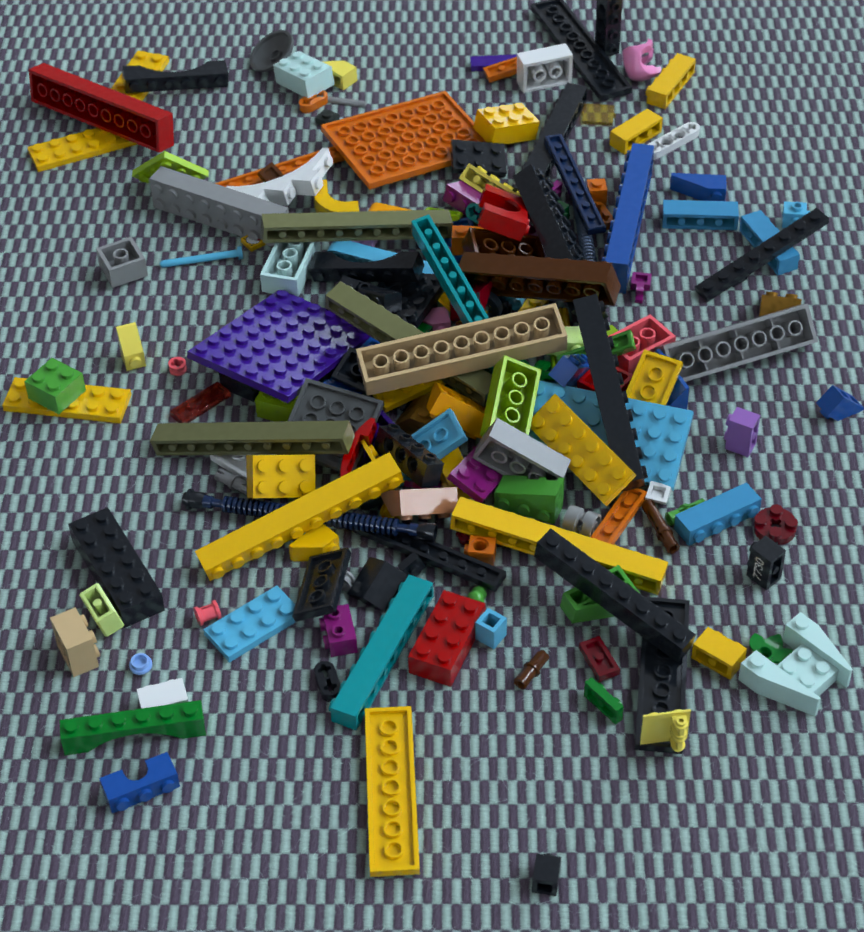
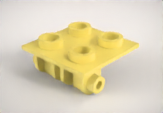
[640,709,691,752]

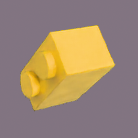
[691,627,747,680]

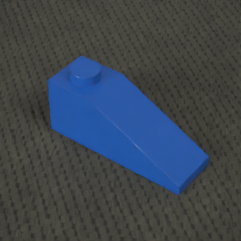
[670,173,727,201]

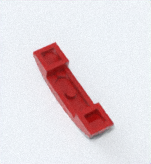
[340,418,377,477]

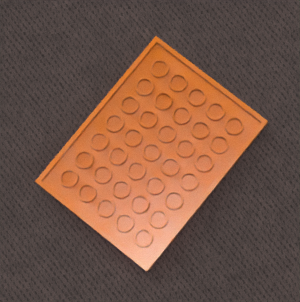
[321,91,486,189]

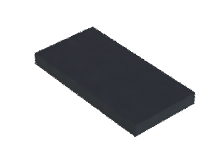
[292,548,351,622]

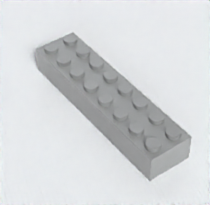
[149,166,289,247]
[655,303,818,382]

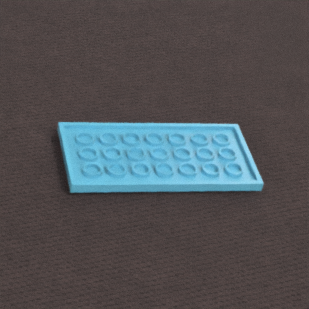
[529,381,694,491]

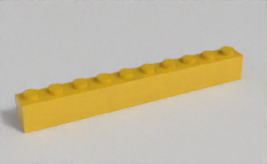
[195,452,404,581]
[450,497,668,595]

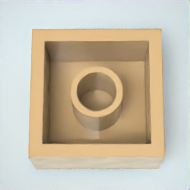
[50,607,100,677]

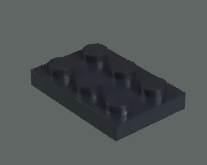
[450,139,507,177]

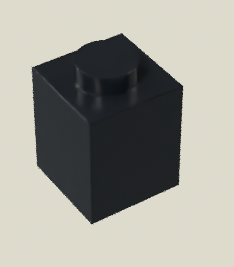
[532,853,561,896]

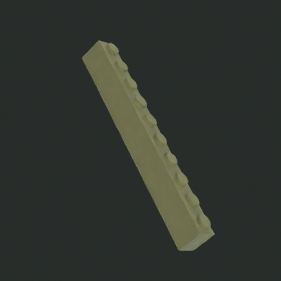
[261,209,453,243]
[325,281,492,408]
[150,420,355,456]

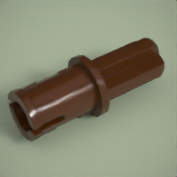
[514,650,549,690]

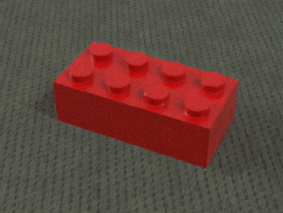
[408,590,486,687]

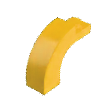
[314,179,359,212]

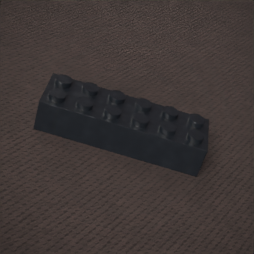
[68,507,165,628]

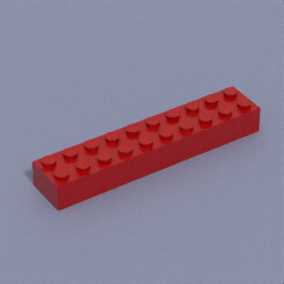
[29,63,174,153]

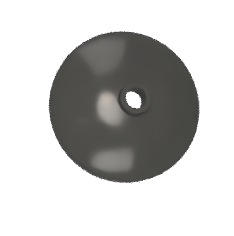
[250,30,294,72]

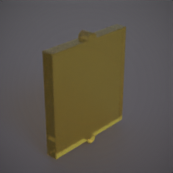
[581,103,616,126]

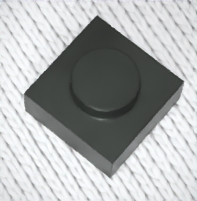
[315,109,340,125]

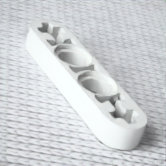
[647,122,700,160]

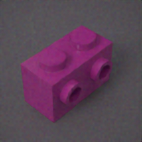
[319,604,358,657]

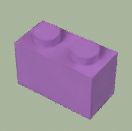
[724,407,760,457]

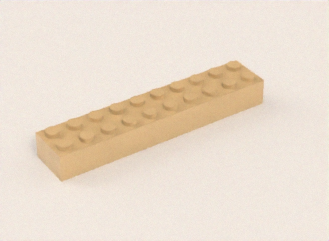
[356,303,567,396]

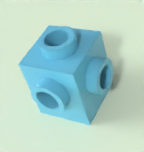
[782,201,810,228]

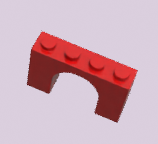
[477,184,530,242]

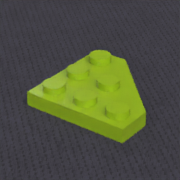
[132,151,209,183]

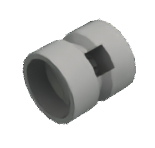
[562,504,601,537]

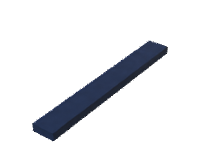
[544,134,606,235]

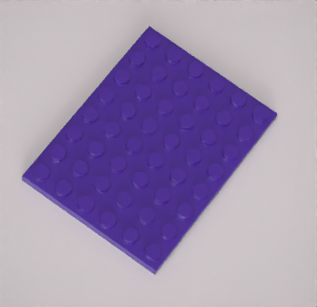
[187,290,372,403]

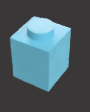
[475,608,507,649]

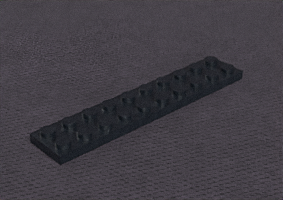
[530,0,632,101]

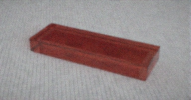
[170,381,231,423]

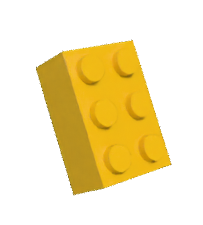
[473,103,540,145]
[246,454,316,499]

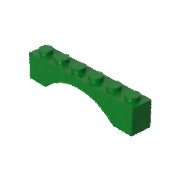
[60,700,206,756]

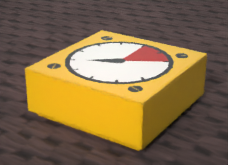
[240,235,266,252]

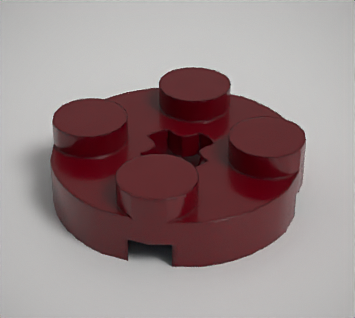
[754,504,798,545]

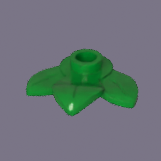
[749,633,794,663]

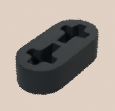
[314,661,341,702]

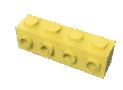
[459,163,521,196]

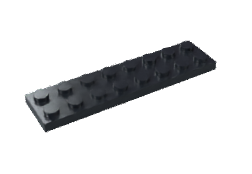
[635,597,690,754]

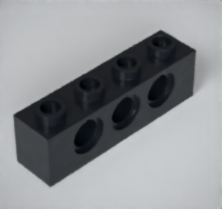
[595,0,622,57]
[374,423,444,488]

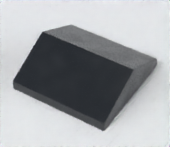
[347,557,407,613]

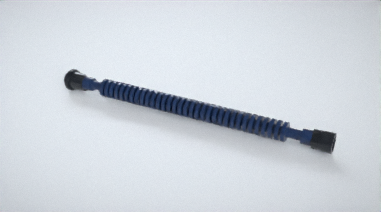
[182,489,438,541]

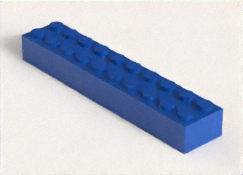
[602,143,654,294]

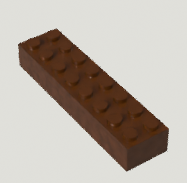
[459,252,621,306]

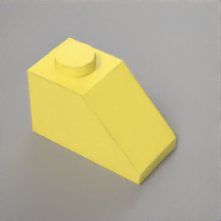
[323,60,357,90]
[116,322,146,371]

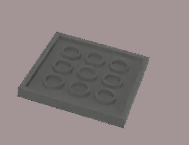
[284,378,384,472]

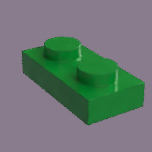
[584,677,624,725]

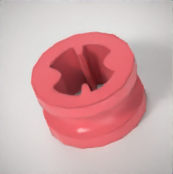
[168,357,187,376]

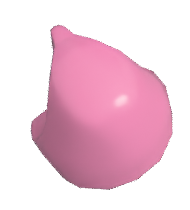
[622,39,661,82]

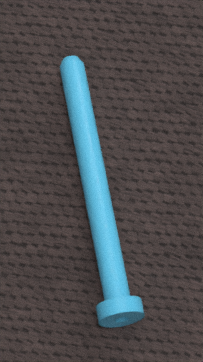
[160,246,243,268]

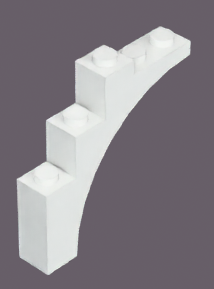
[227,148,333,206]

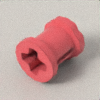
[193,600,222,626]

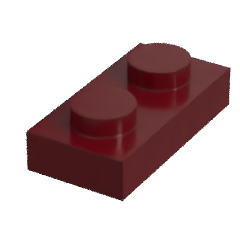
[579,636,620,682]

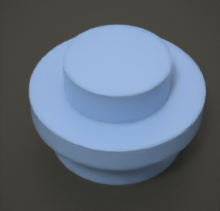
[129,653,152,675]

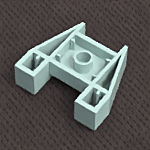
[738,612,853,716]

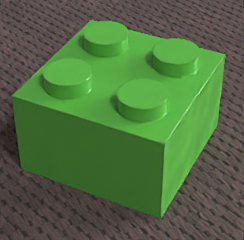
[24,358,86,414]

